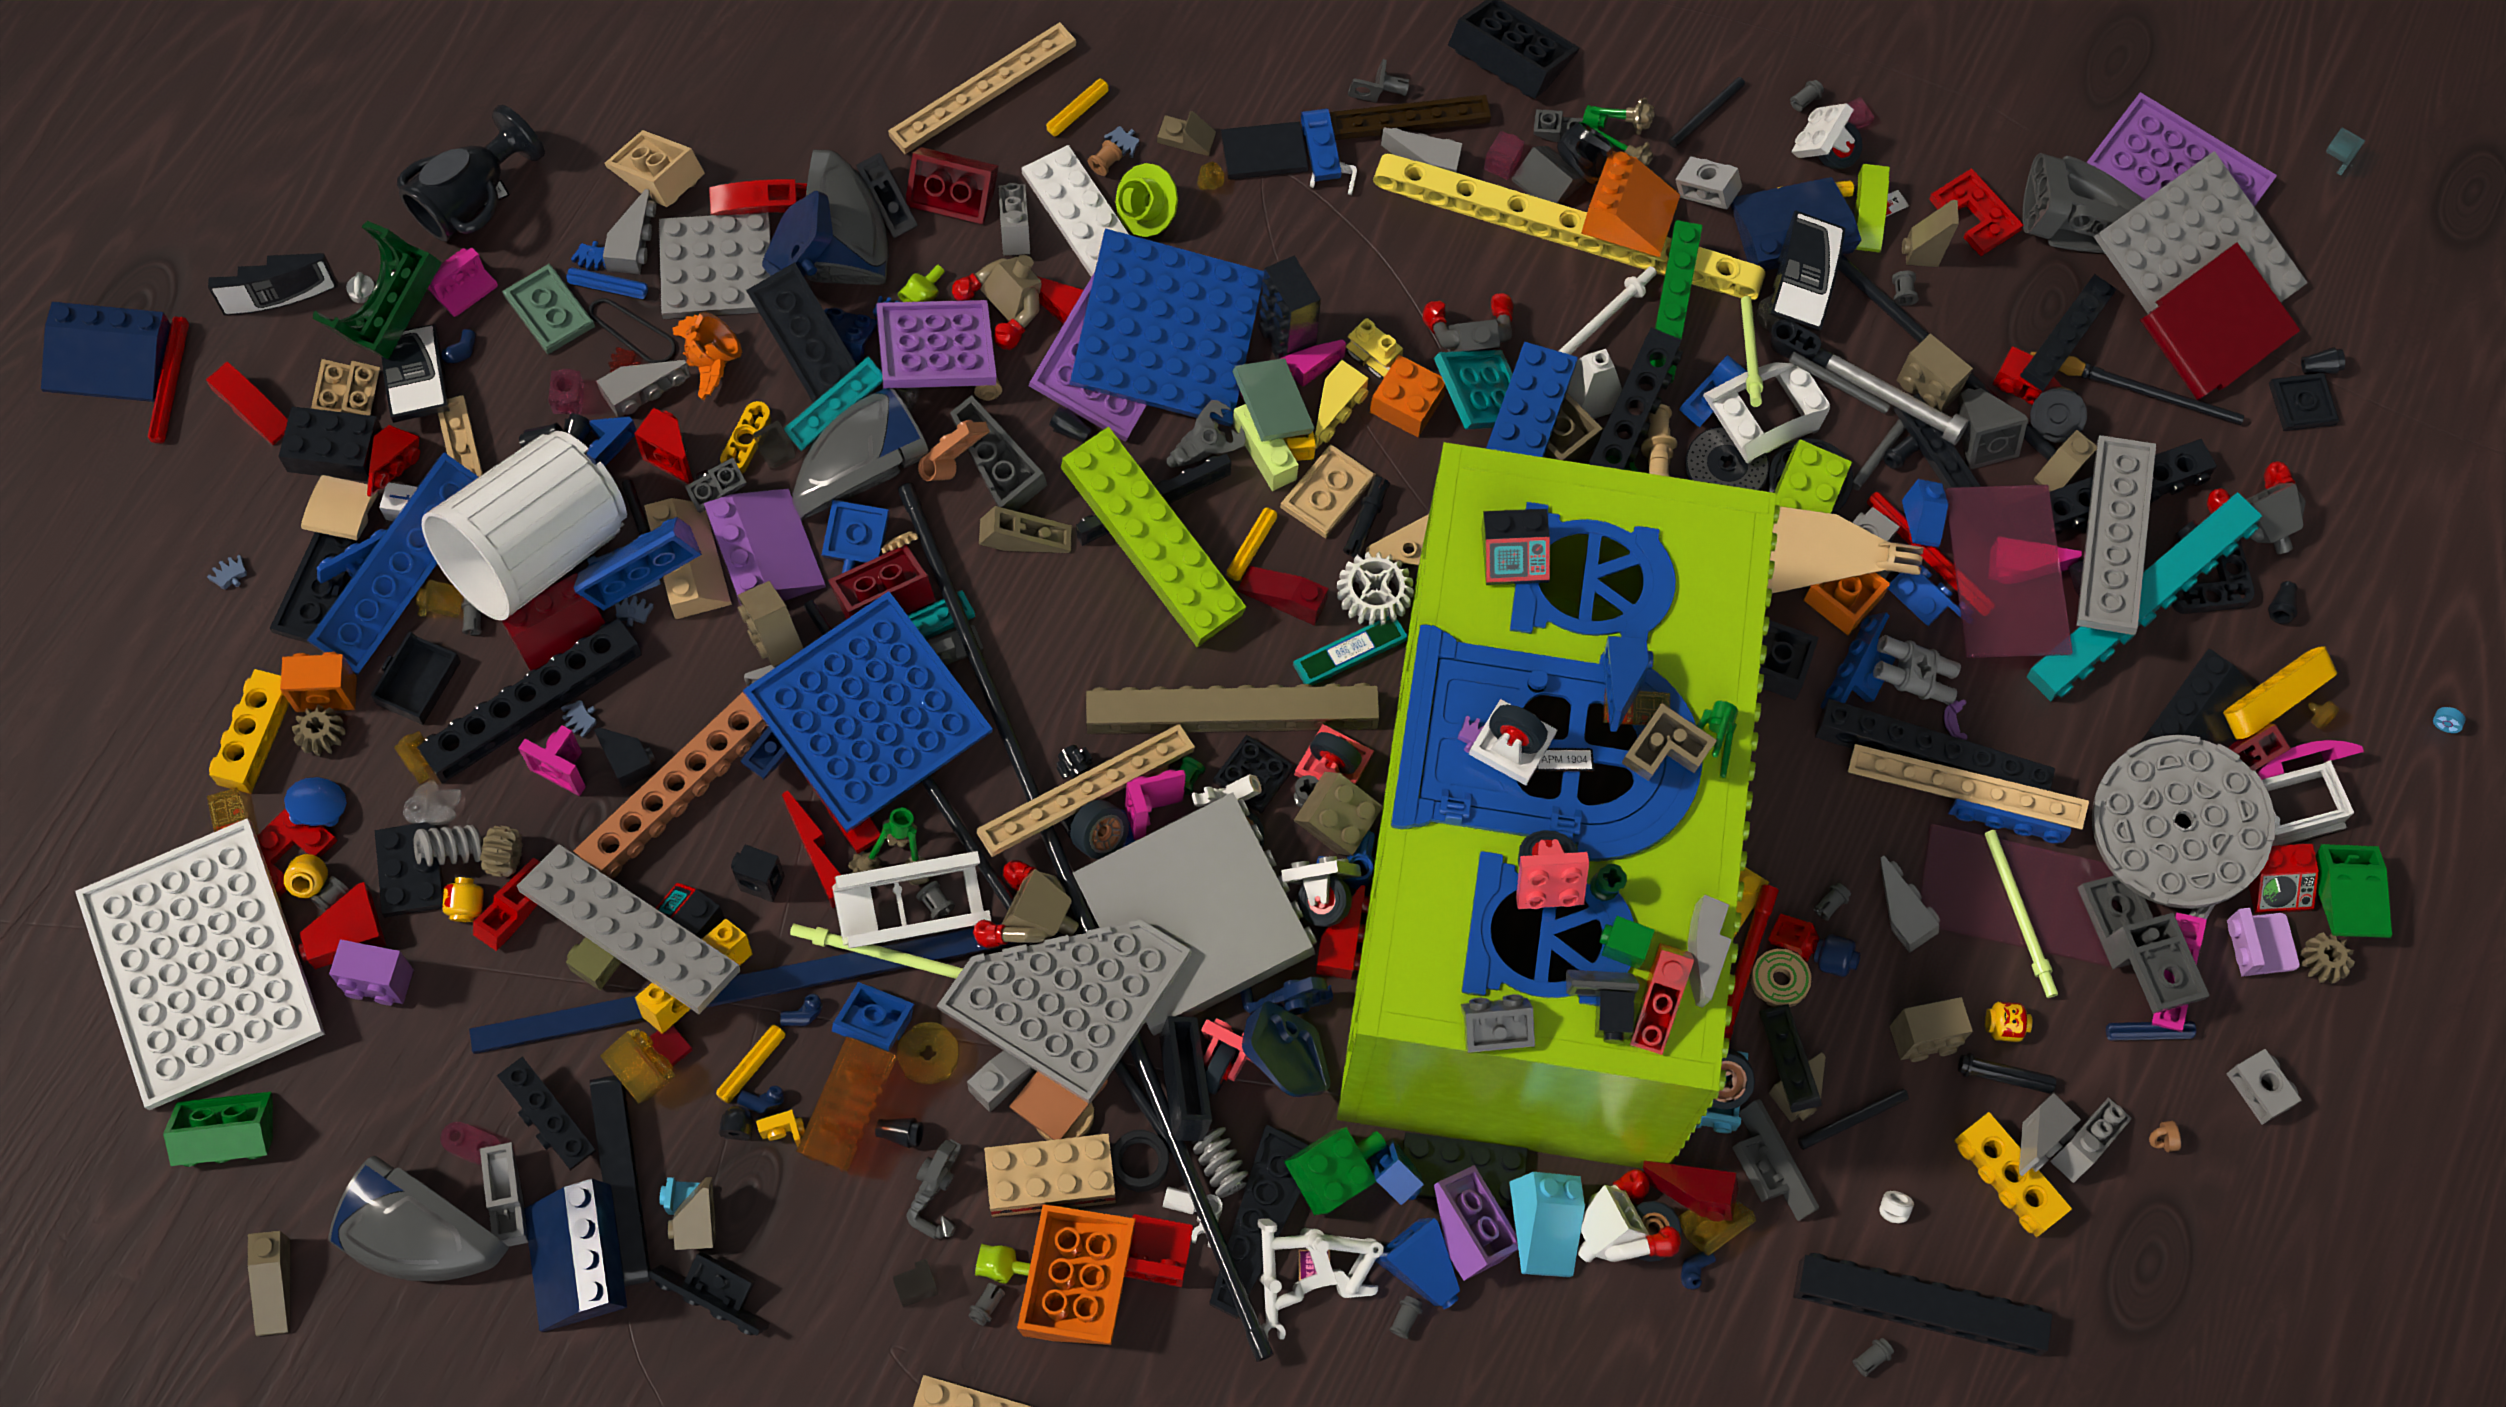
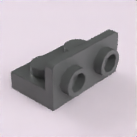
[1461,994,1535,1053]

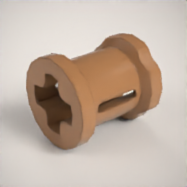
[1088,140,1123,176]

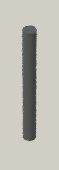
[1789,352,1890,414]
[1852,419,1906,490]

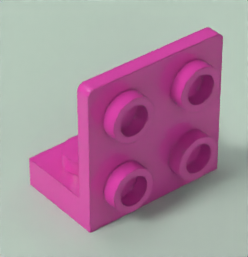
[1125,770,1186,840]

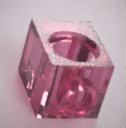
[1484,131,1525,180]
[548,369,585,414]

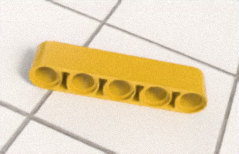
[2223,646,2338,739]

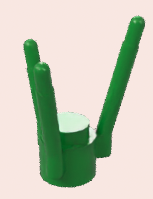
[1696,701,1739,778]

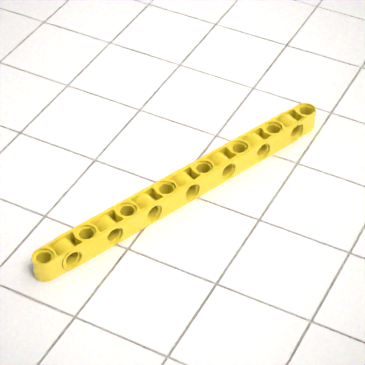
[1373,154,1765,300]

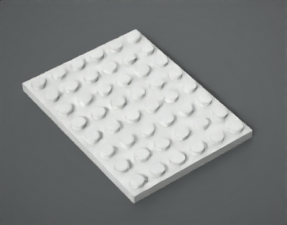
[75,818,325,1110]

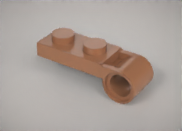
[918,420,990,481]

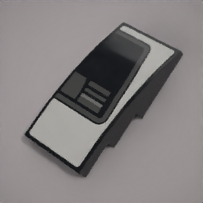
[1767,210,1846,331]
[208,253,338,316]
[381,324,450,423]

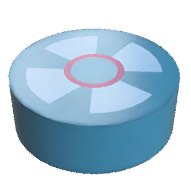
[2433,707,2466,733]

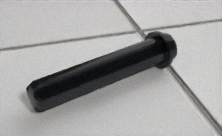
[1958,1053,2056,1093]

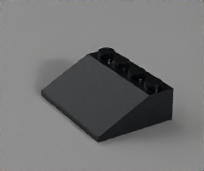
[1448,0,1580,99]
[2138,648,2254,748]

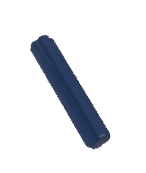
[2106,1021,2196,1041]

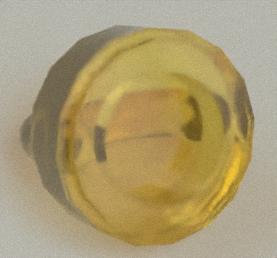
[1197,162,1224,190]
[2308,701,2339,729]

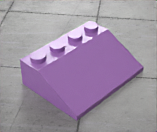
[704,489,826,606]

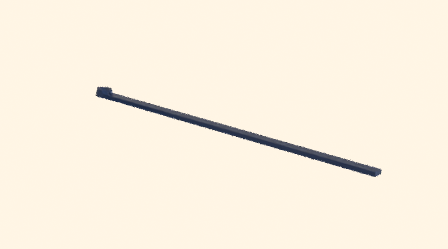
[469,923,1061,1054]

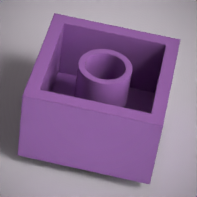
[329,939,414,1006]

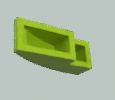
[1854,164,1890,253]

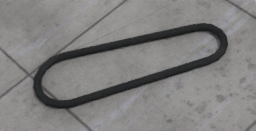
[589,298,676,363]

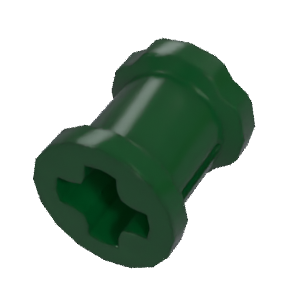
[1179,756,1206,795]
[1590,864,1627,901]

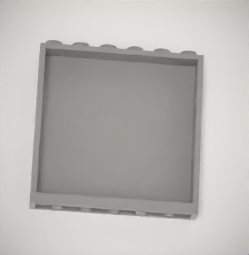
[1073,792,1317,1036]

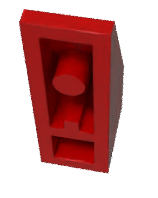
[1037,276,1084,325]

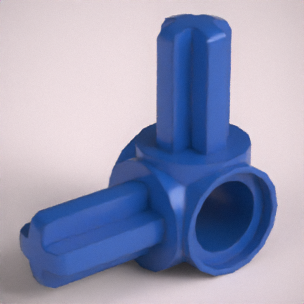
[1317,830,1375,889]

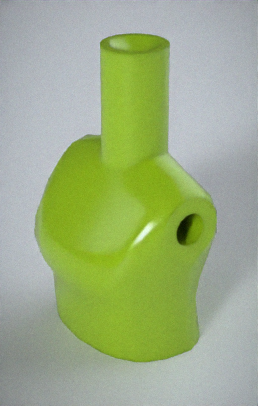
[897,265,945,302]
[975,1244,1031,1284]

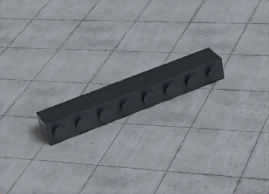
[1793,1253,2052,1357]

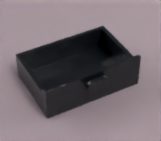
[371,631,461,725]

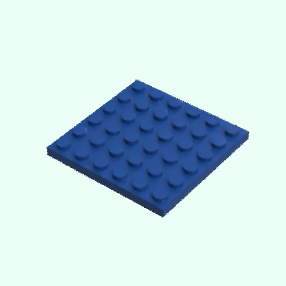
[1069,228,1264,427]
[743,591,993,833]

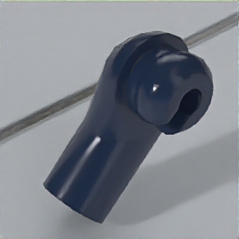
[441,329,476,364]
[780,994,823,1026]
[737,1086,784,1114]
[1680,1248,1716,1290]

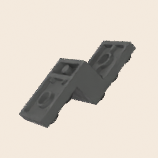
[2077,875,2210,1014]

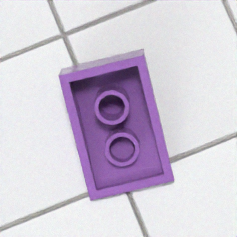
[1434,1165,1518,1281]

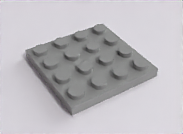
[659,212,771,319]

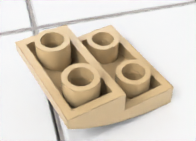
[311,359,380,415]
[301,475,378,540]

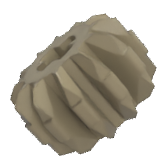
[292,705,345,757]
[480,825,523,877]
[2300,932,2355,984]

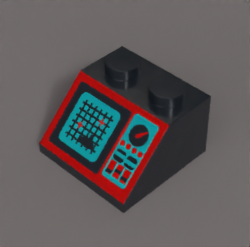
[1481,509,1550,585]
[655,882,725,939]

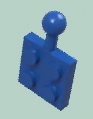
[821,500,890,573]

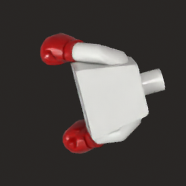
[1577,1169,1681,1262]

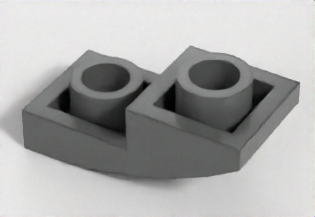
[1534,109,1583,142]
[685,458,747,513]

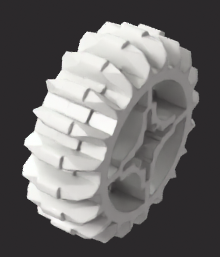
[1337,551,1414,625]

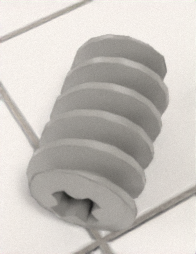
[414,825,482,866]
[1191,1127,1249,1199]

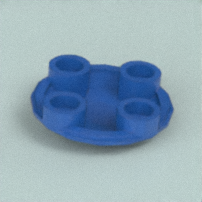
[284,777,347,827]

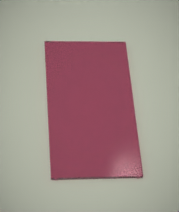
[1945,484,2073,658]
[1920,824,2117,967]

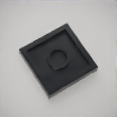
[2269,373,2340,431]

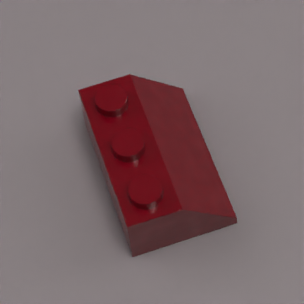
[905,147,999,224]
[828,545,936,620]
[501,573,605,671]

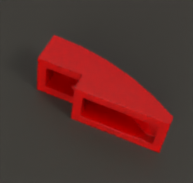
[206,361,288,445]
[473,858,540,951]

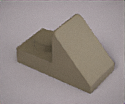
[1157,111,1216,156]

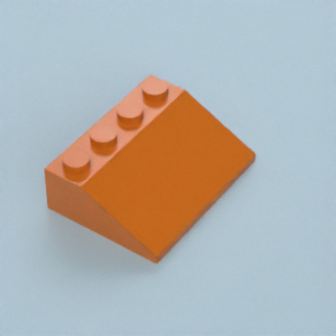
[1581,151,1680,257]
[1017,1204,1136,1345]

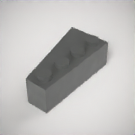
[950,395,1048,511]

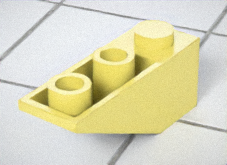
[1315,360,1369,449]

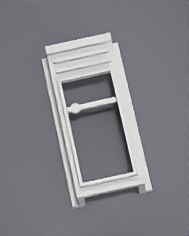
[2262,760,2354,846]
[832,851,991,949]

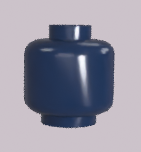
[1814,934,1861,977]

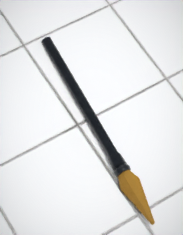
[2031,352,2244,425]

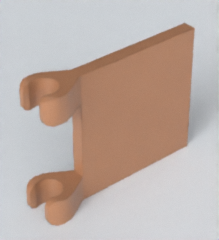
[1009,1071,1108,1140]

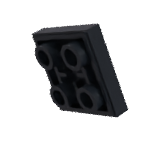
[1213,734,1295,814]

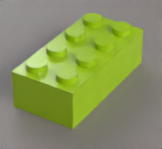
[1774,439,1852,514]

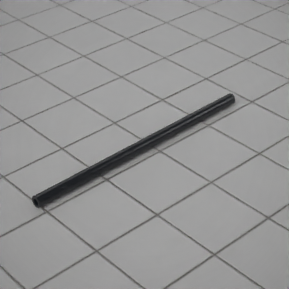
[1838,254,2057,461]

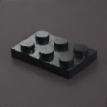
[375,820,444,918]

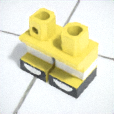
[1345,318,1403,381]

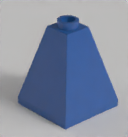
[1375,1218,1460,1309]

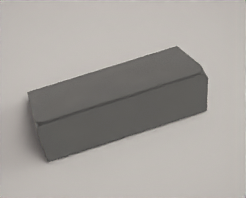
[1566,970,1639,996]

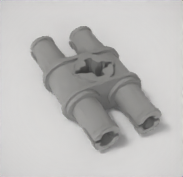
[1873,635,1961,705]

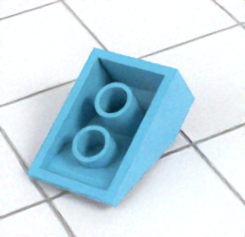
[1510,1172,1585,1277]

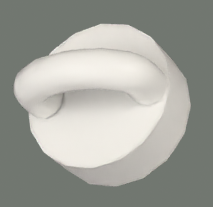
[346,272,375,304]
[1879,1191,1914,1224]

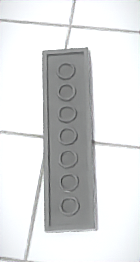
[2076,435,2156,635]
[517,844,741,1014]

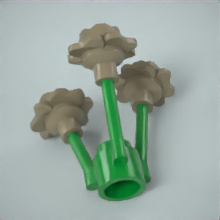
[1583,98,1655,166]
[848,807,929,885]

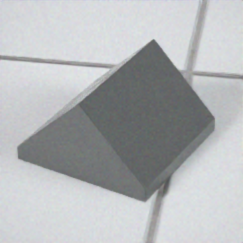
[1512,146,1586,204]

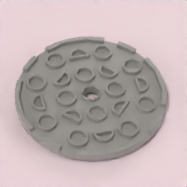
[2092,735,2276,908]

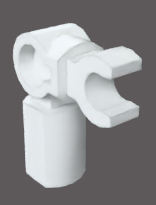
[1192,774,1262,807]
[1163,1187,1222,1248]

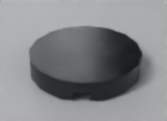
[2030,387,2087,443]

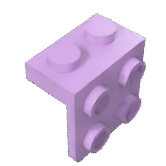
[2227,908,2300,977]

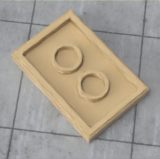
[1280,444,1376,539]

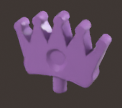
[1458,716,1486,753]

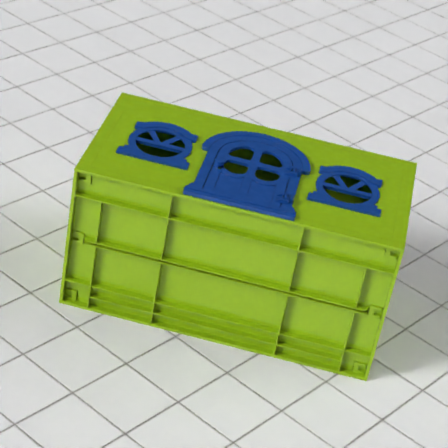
[1337,442,1780,1169]

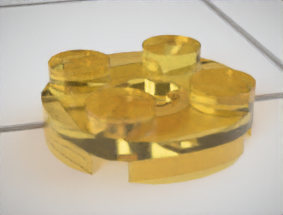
[897,1022,959,1085]

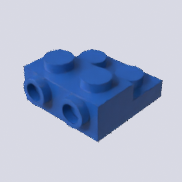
[832,982,914,1053]

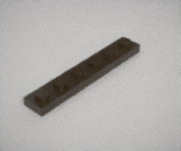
[1330,94,1491,140]

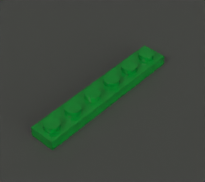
[1650,220,1703,383]

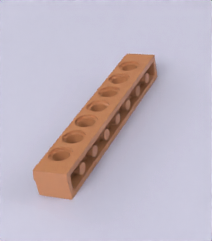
[573,692,768,879]

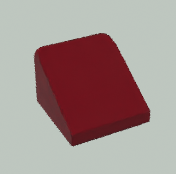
[646,1025,693,1070]

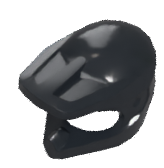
[1557,121,1614,184]

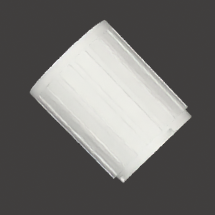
[422,431,627,620]

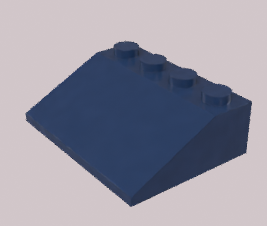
[1731,177,1862,271]
[41,302,171,402]
[524,1179,628,1332]

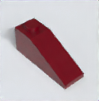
[1237,566,1329,626]
[2228,723,2291,771]
[1643,1161,1739,1221]

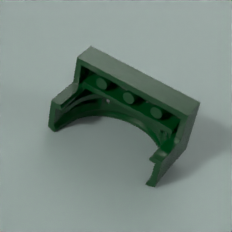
[313,221,442,359]

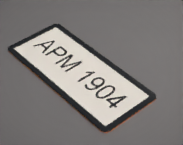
[1536,748,1594,771]

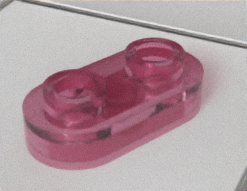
[440,1122,500,1166]

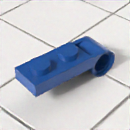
[1301,108,1342,181]
[1679,355,1748,428]

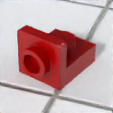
[1768,914,1819,961]

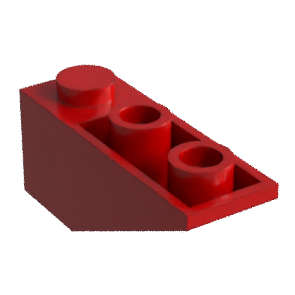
[1992,346,2062,405]
[367,425,420,497]
[1316,885,1370,979]
[1630,943,1694,1055]

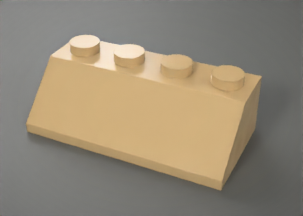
[644,498,732,620]

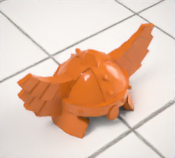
[673,311,742,400]

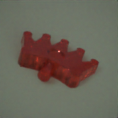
[608,347,641,373]

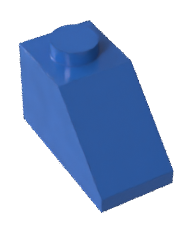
[1901,479,1948,548]
[1370,1138,1424,1205]

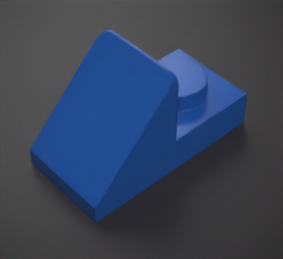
[586,417,637,466]

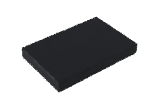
[1221,121,1308,180]

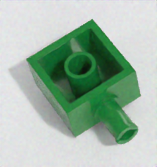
[1284,1127,1387,1216]

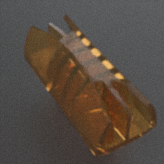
[796,1036,898,1173]

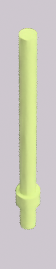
[1741,296,1763,407]
[1984,830,2058,998]
[790,923,963,979]

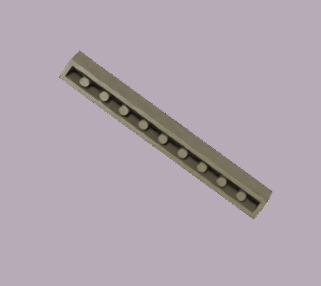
[1086,683,1379,734]

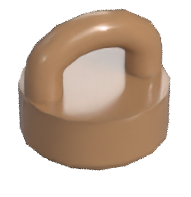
[2149,1121,2181,1152]

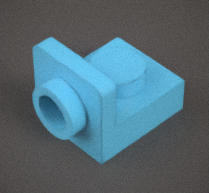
[660,1177,700,1215]

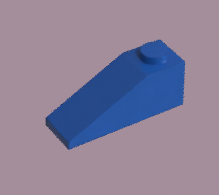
[1603,636,1653,732]

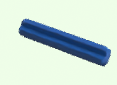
[566,267,648,299]

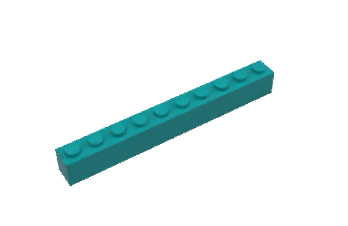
[2027,492,2262,702]

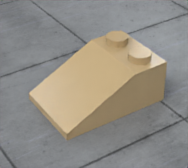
[605,130,705,207]

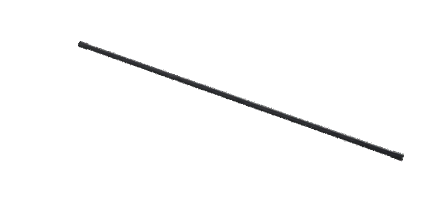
[898,483,1274,1362]

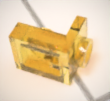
[415,580,463,618]
[394,731,429,784]

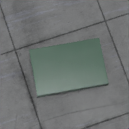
[502,263,595,355]
[1232,358,1314,442]

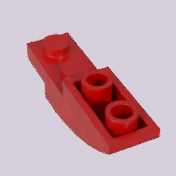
[709,179,807,215]

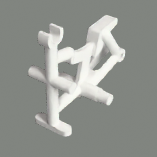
[1258,1219,1384,1340]

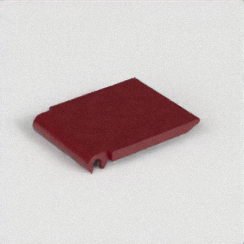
[2139,242,2300,400]

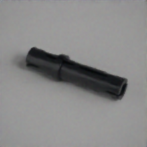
[1343,476,1390,557]

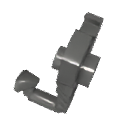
[1167,400,1246,468]
[906,1139,962,1239]

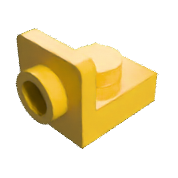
[756,1110,806,1147]

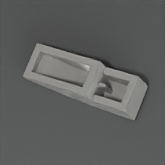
[1688,895,1732,1008]
[480,1142,528,1247]

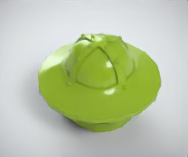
[1115,163,1178,237]

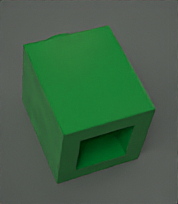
[1599,916,1655,969]

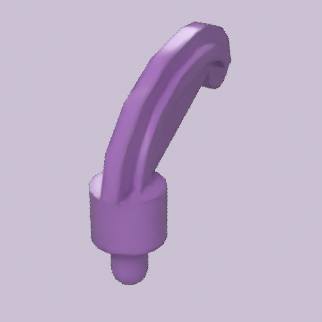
[1943,699,1967,740]

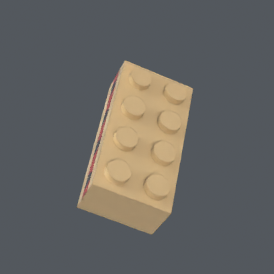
[984,1133,1116,1217]

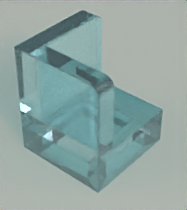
[2326,127,2365,175]

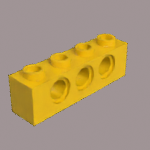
[209,669,289,794]
[635,919,752,1034]
[1954,1112,2072,1238]

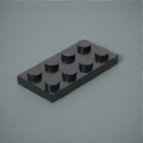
[1403,1132,1528,1210]

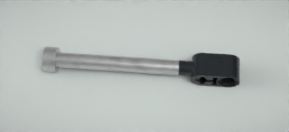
[1770,319,1969,445]

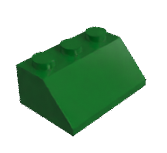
[163,1092,273,1167]

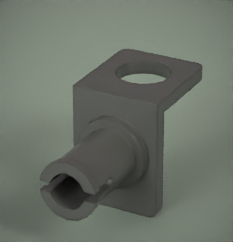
[1348,59,1409,103]

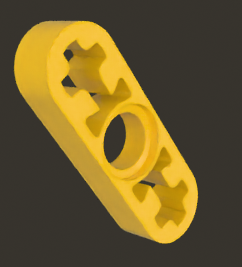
[720,401,771,474]

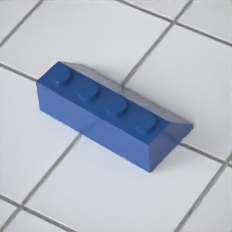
[574,517,702,610]

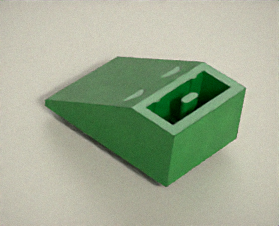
[2315,844,2392,938]

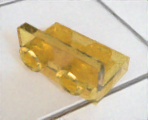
[1679,1200,1757,1256]

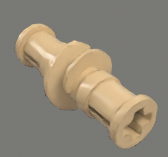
[1641,404,1677,477]

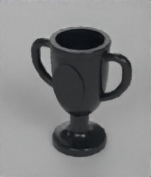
[397,105,545,241]

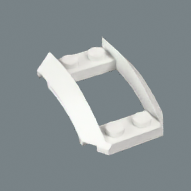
[1703,362,1830,464]

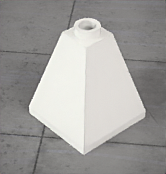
[1567,349,1622,419]

